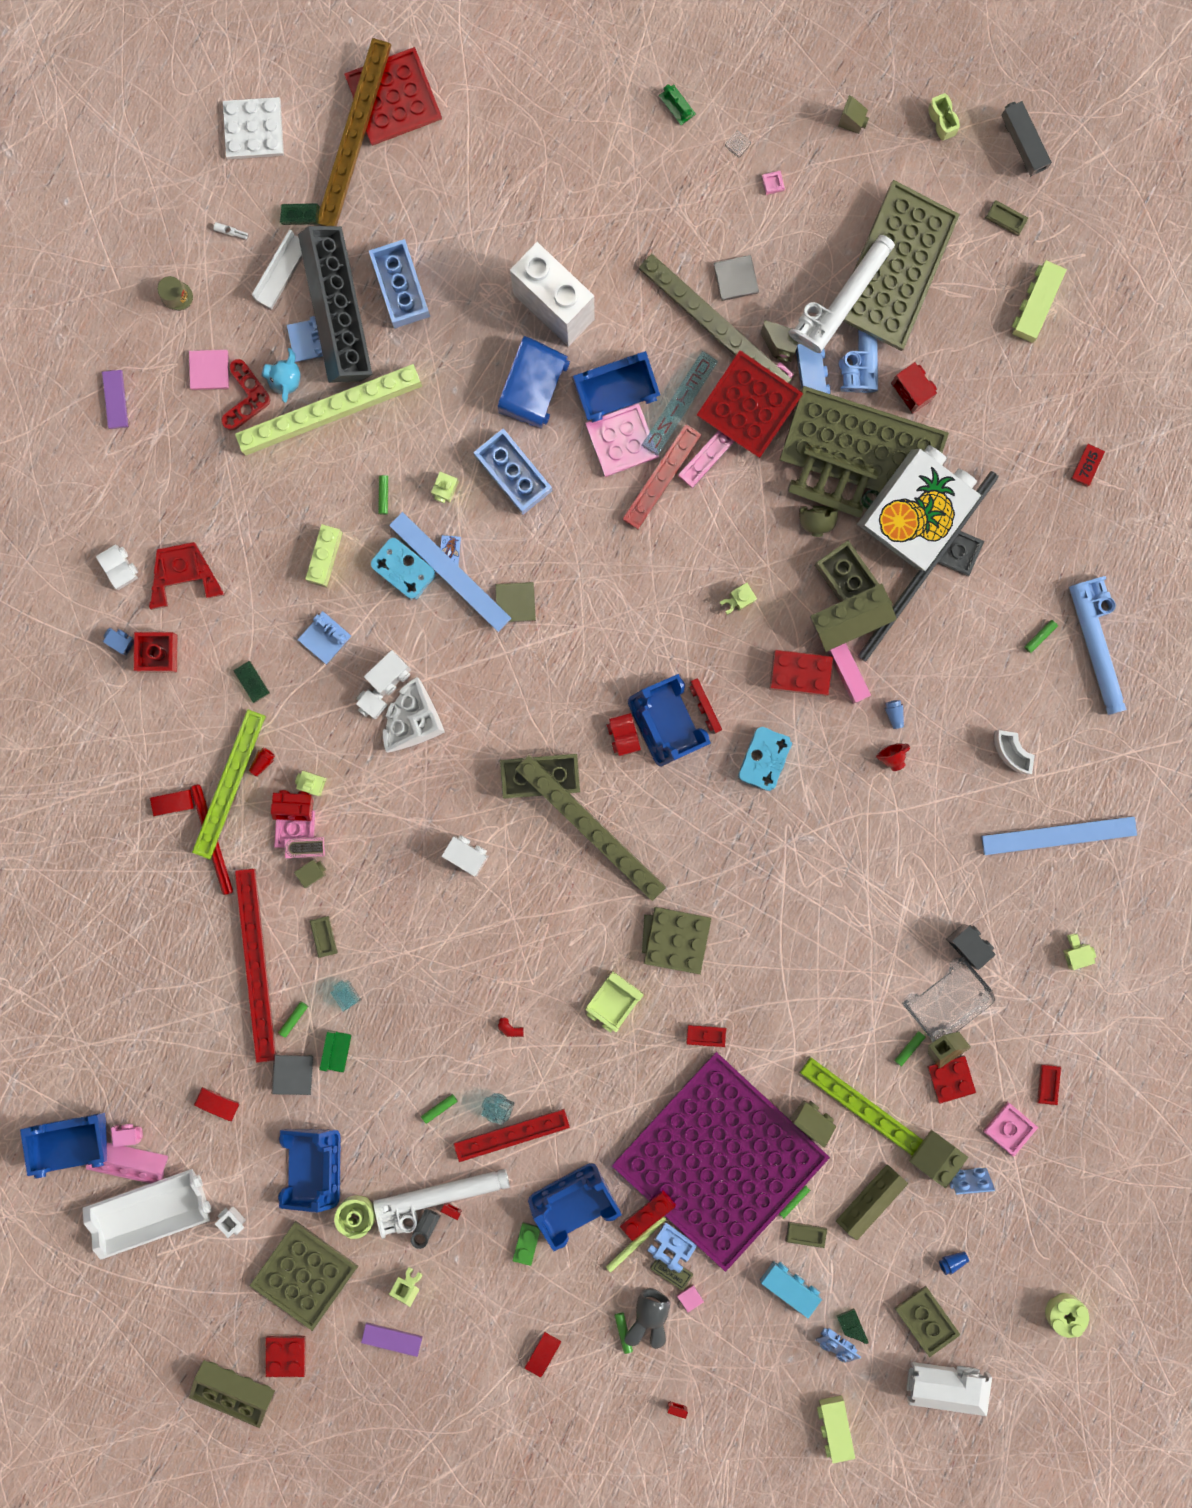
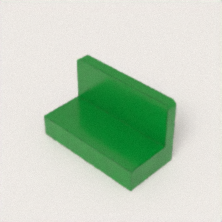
[319,1030,352,1072]

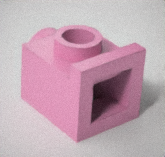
[111,1124,143,1147]

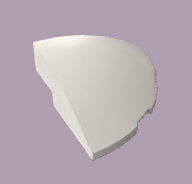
[383,677,445,753]

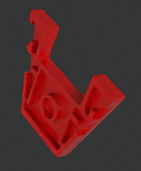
[149,542,224,610]

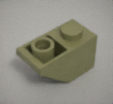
[928,1032,971,1068]

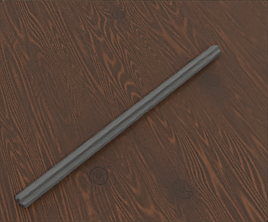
[858,471,999,662]

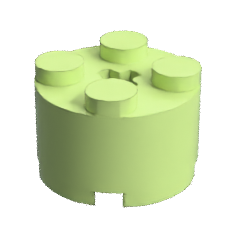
[334,1195,376,1239]
[1045,1293,1089,1338]

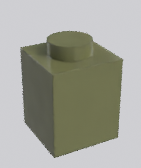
[294,859,326,888]

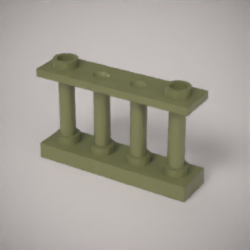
[788,444,878,518]

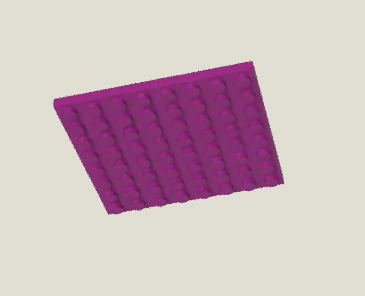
[612,1051,830,1272]

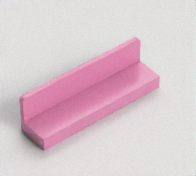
[827,643,871,704]
[86,1143,168,1184]

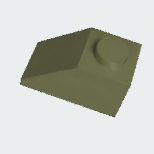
[838,95,869,134]

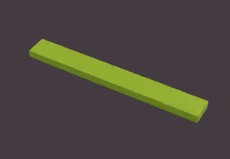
[192,709,266,860]
[799,1057,923,1155]

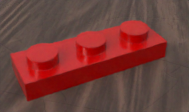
[689,678,722,734]
[620,1190,676,1241]

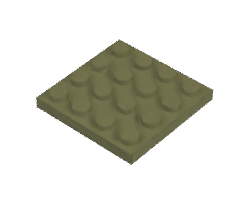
[250,1221,358,1331]

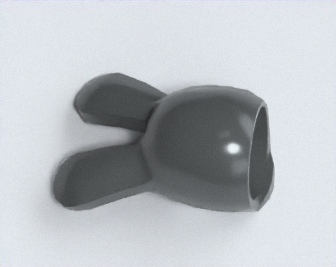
[624,1288,670,1349]

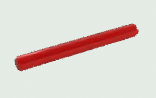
[190,784,233,895]

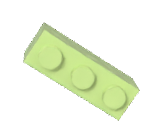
[306,524,343,587]
[817,1395,855,1463]

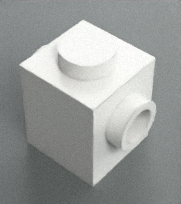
[356,689,388,719]
[215,1207,246,1238]

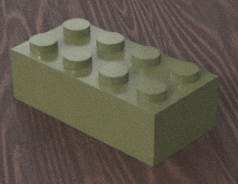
[815,540,892,604]
[500,754,580,799]

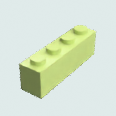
[1012,260,1067,343]

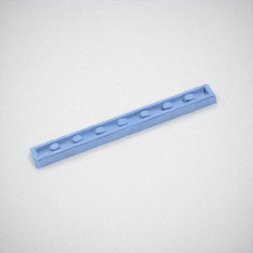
[389,512,512,632]
[981,817,1137,855]

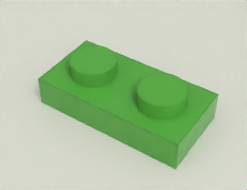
[513,1222,540,1266]

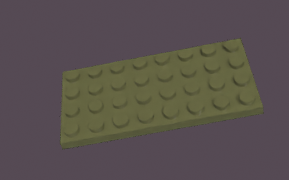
[843,180,960,351]
[779,386,949,492]

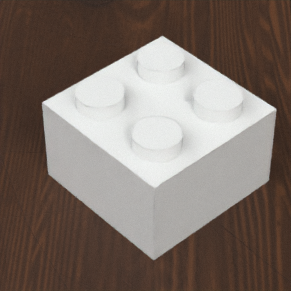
[364,650,411,696]
[441,835,489,877]

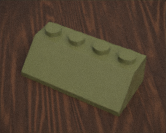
[810,583,897,652]
[189,1360,275,1428]

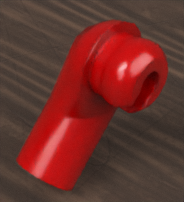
[498,1017,524,1037]

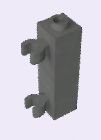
[1001,101,1052,177]

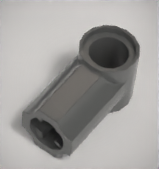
[411,1208,441,1249]

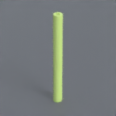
[606,1216,667,1272]

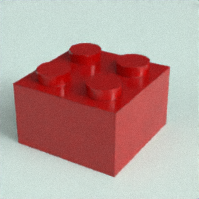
[891,362,937,414]
[134,632,178,673]

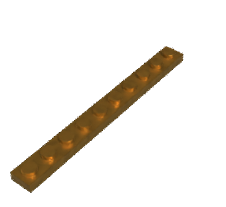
[316,38,392,226]

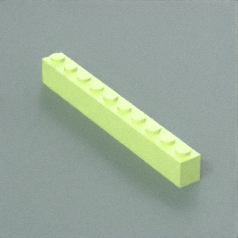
[235,364,422,455]

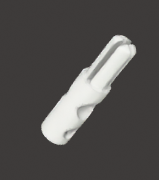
[214,222,248,239]

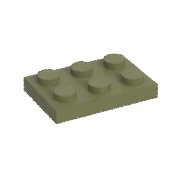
[895,1285,961,1358]

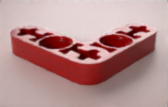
[221,359,271,431]

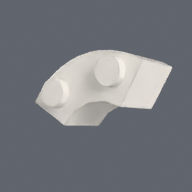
[994,730,1035,775]

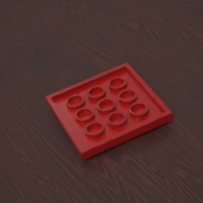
[344,47,442,146]
[697,350,804,458]

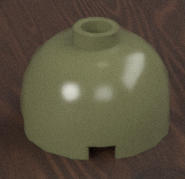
[799,506,838,537]

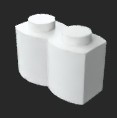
[96,544,138,590]

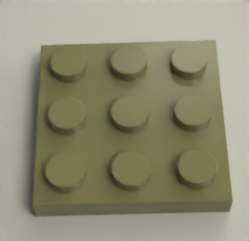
[644,907,712,975]

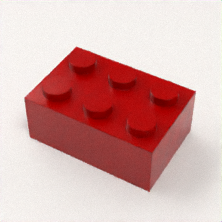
[769,650,833,697]

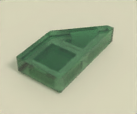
[837,1308,869,1344]

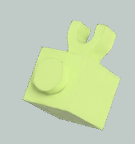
[431,472,459,503]
[720,583,757,615]
[295,771,327,796]
[1063,933,1096,970]
[389,1267,422,1307]

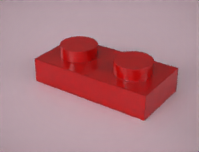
[686,1025,727,1047]

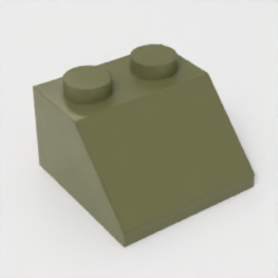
[761,320,798,363]
[790,1100,836,1148]
[909,1129,968,1188]

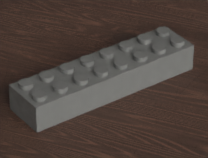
[298,226,373,383]

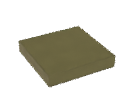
[495,582,536,622]

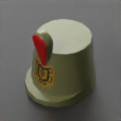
[157,276,193,311]

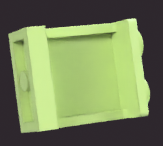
[585,971,644,1032]

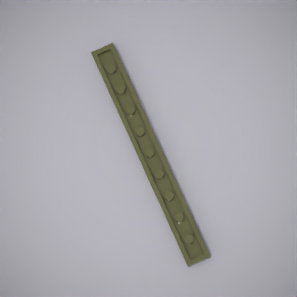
[639,253,792,383]
[515,754,666,901]

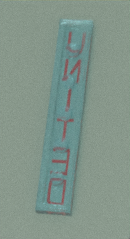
[642,351,718,456]

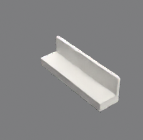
[252,230,302,310]

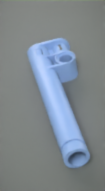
[839,258,878,393]
[1069,576,1127,715]

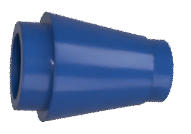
[939,1251,969,1275]

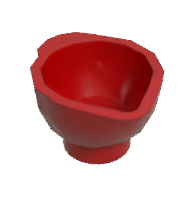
[876,743,910,771]

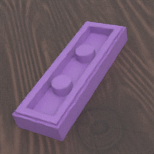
[102,370,129,429]
[361,1323,423,1357]

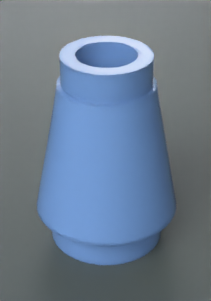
[884,700,904,729]

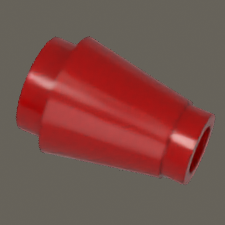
[249,747,275,777]

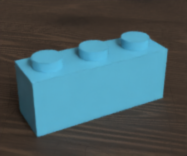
[760,1261,822,1319]

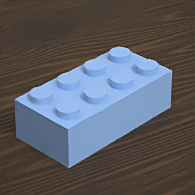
[369,239,430,329]
[473,429,552,515]

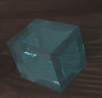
[331,980,362,1012]

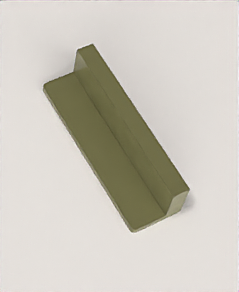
[836,1164,908,1240]

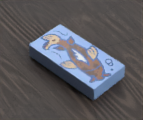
[441,535,461,566]

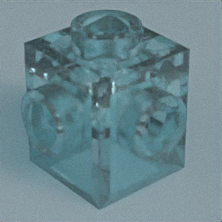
[481,1093,515,1125]

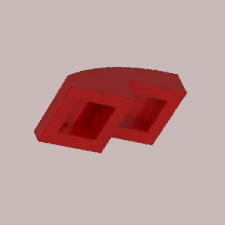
[150,790,194,817]
[194,1087,240,1122]
[524,1332,561,1378]

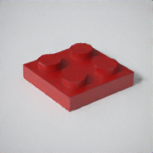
[927,1055,976,1104]
[266,1336,306,1377]

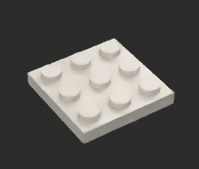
[223,97,284,159]

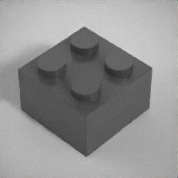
[946,924,996,970]

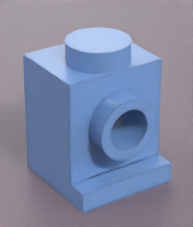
[103,628,134,656]

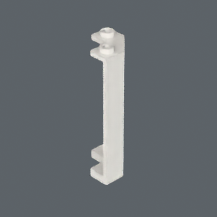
[83,1169,212,1260]

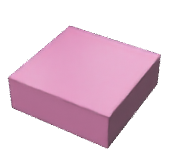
[762,171,785,195]
[677,1285,704,1312]

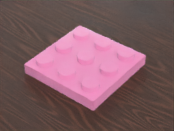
[585,403,659,477]

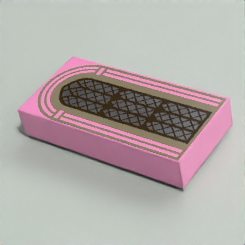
[285,837,325,858]

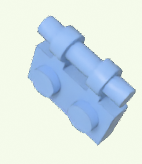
[647,1223,697,1273]

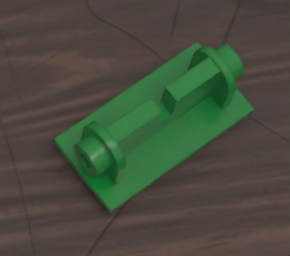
[658,84,696,125]

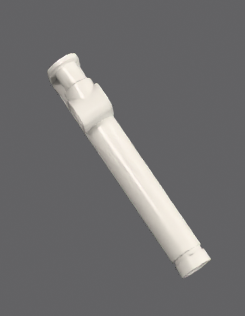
[789,235,895,353]
[373,1169,510,1239]

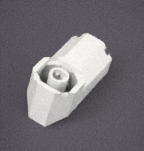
[907,1362,992,1416]

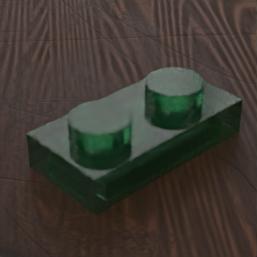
[280,203,320,225]
[233,661,270,703]

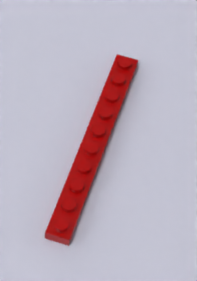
[235,868,276,1063]

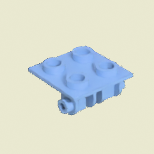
[287,316,323,362]
[298,611,351,665]
[950,1168,995,1195]
[816,1328,861,1363]

